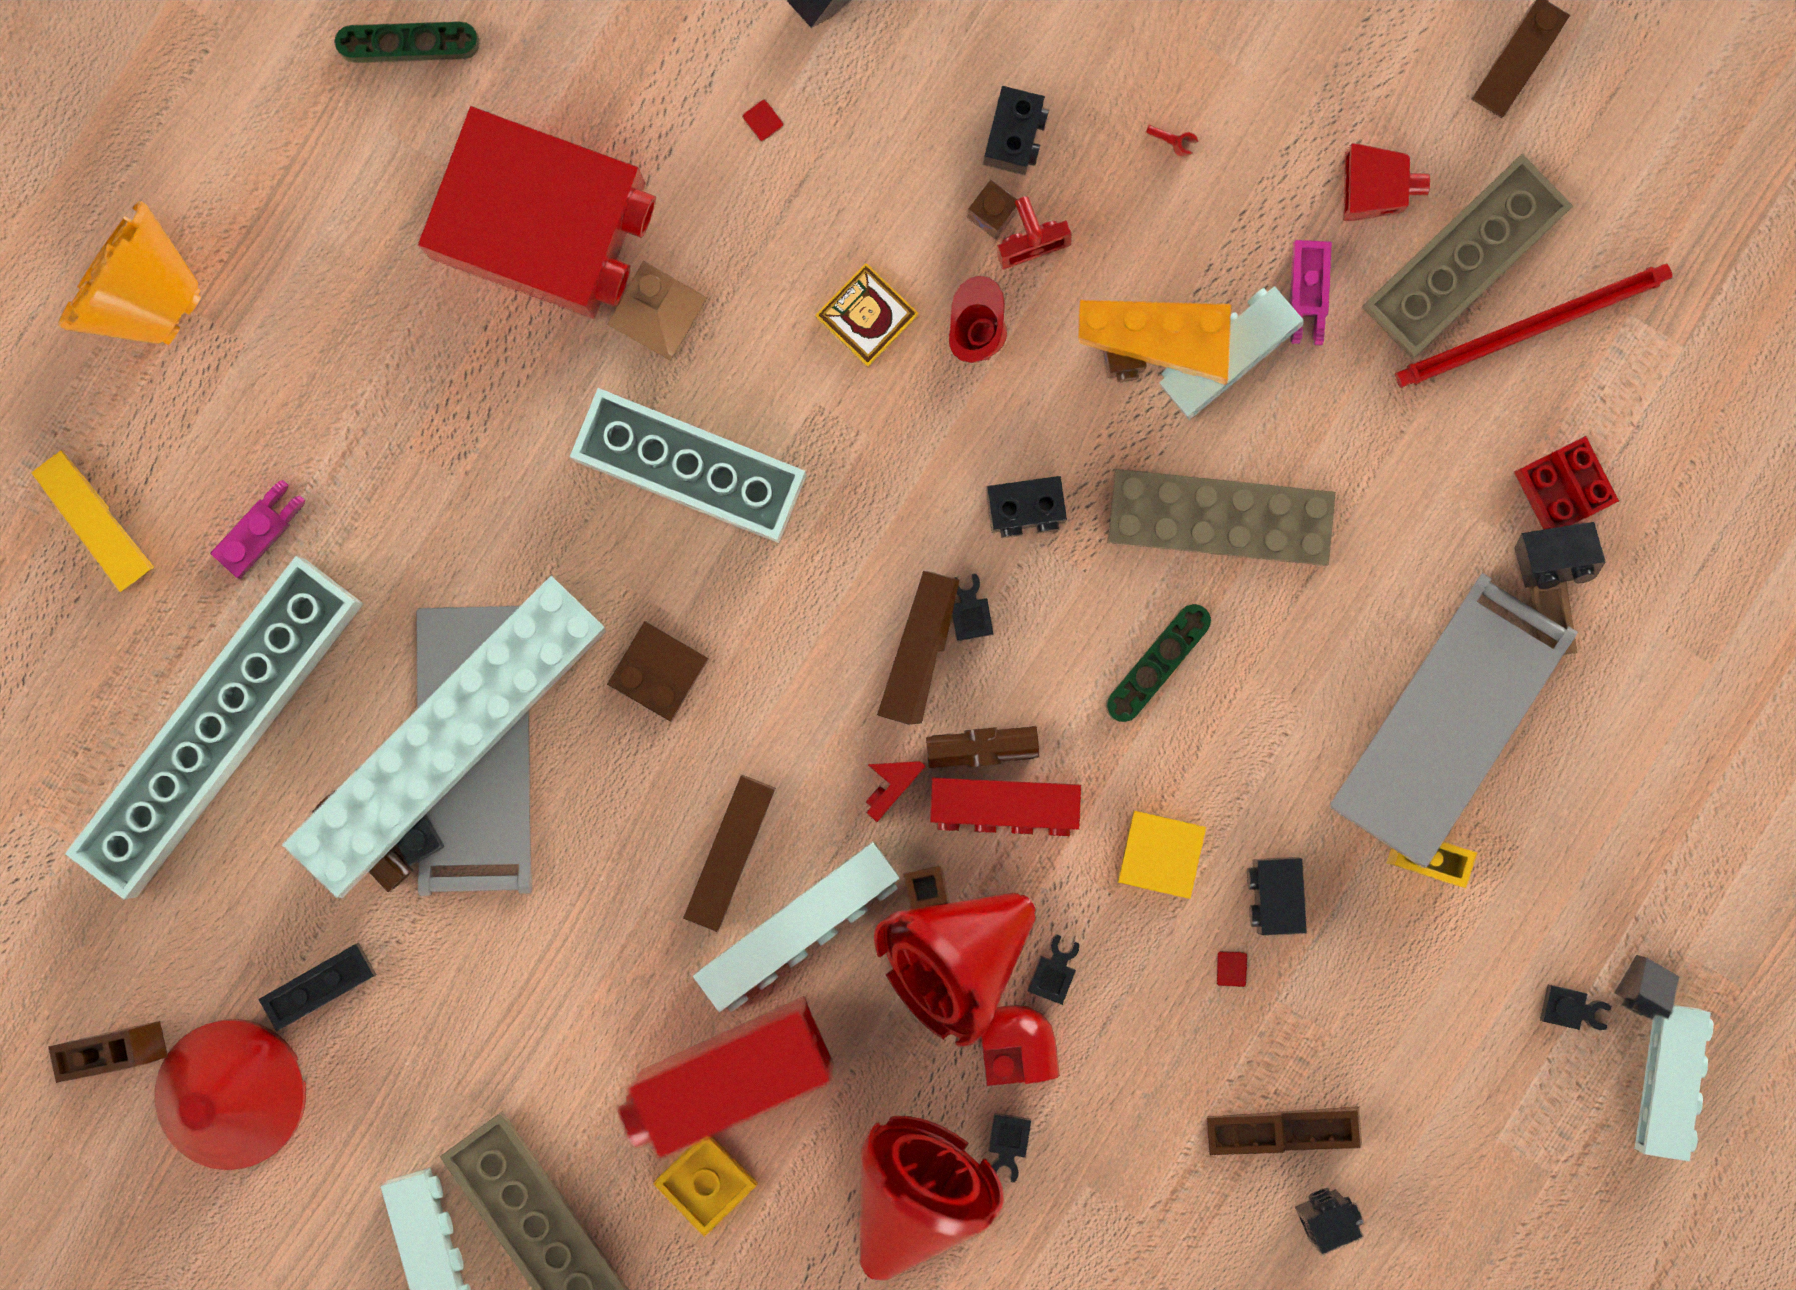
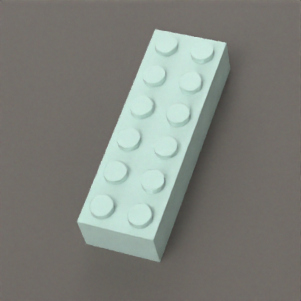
[570,388,807,543]

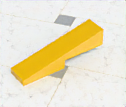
[31,450,154,592]

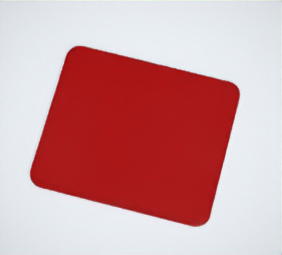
[742,99,784,141]
[1217,951,1247,987]

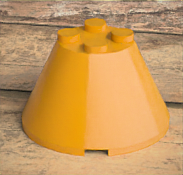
[58,200,201,345]

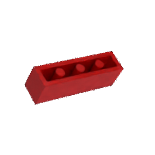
[930,777,1081,836]

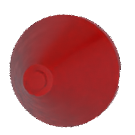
[874,893,1036,1047]
[155,1019,306,1170]
[859,1116,1004,1281]

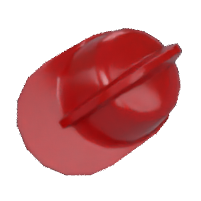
[949,276,1007,363]

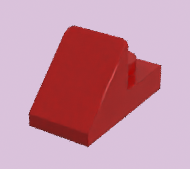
[866,761,925,822]

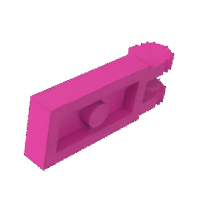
[1290,240,1332,345]
[210,480,306,579]

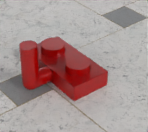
[997,196,1072,270]

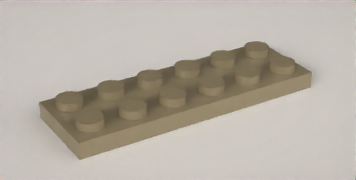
[1362,154,1573,359]
[1108,469,1336,566]
[440,1111,629,1290]

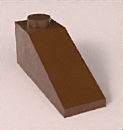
[1472,0,1570,118]
[48,1021,168,1083]

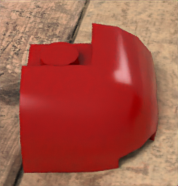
[981,1005,1060,1086]

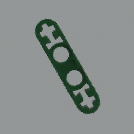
[335,22,480,63]
[1106,604,1211,722]

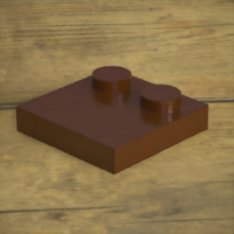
[607,621,709,722]

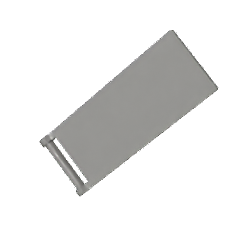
[1330,573,1578,868]
[417,606,532,896]

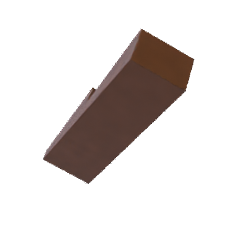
[877,571,960,725]
[683,774,776,932]
[1207,1106,1362,1155]

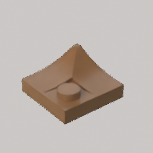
[607,261,708,361]

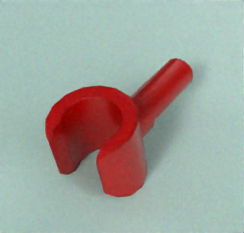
[1146,125,1198,157]

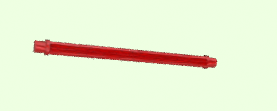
[1395,264,1672,388]

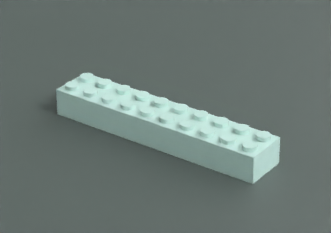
[65,556,363,899]
[282,576,606,898]

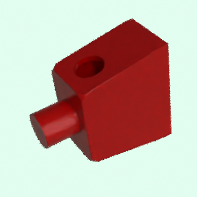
[1343,143,1430,221]

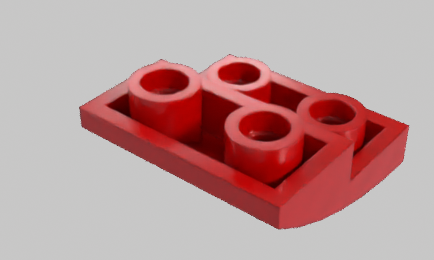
[1514,436,1619,530]

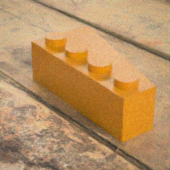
[1078,300,1231,385]

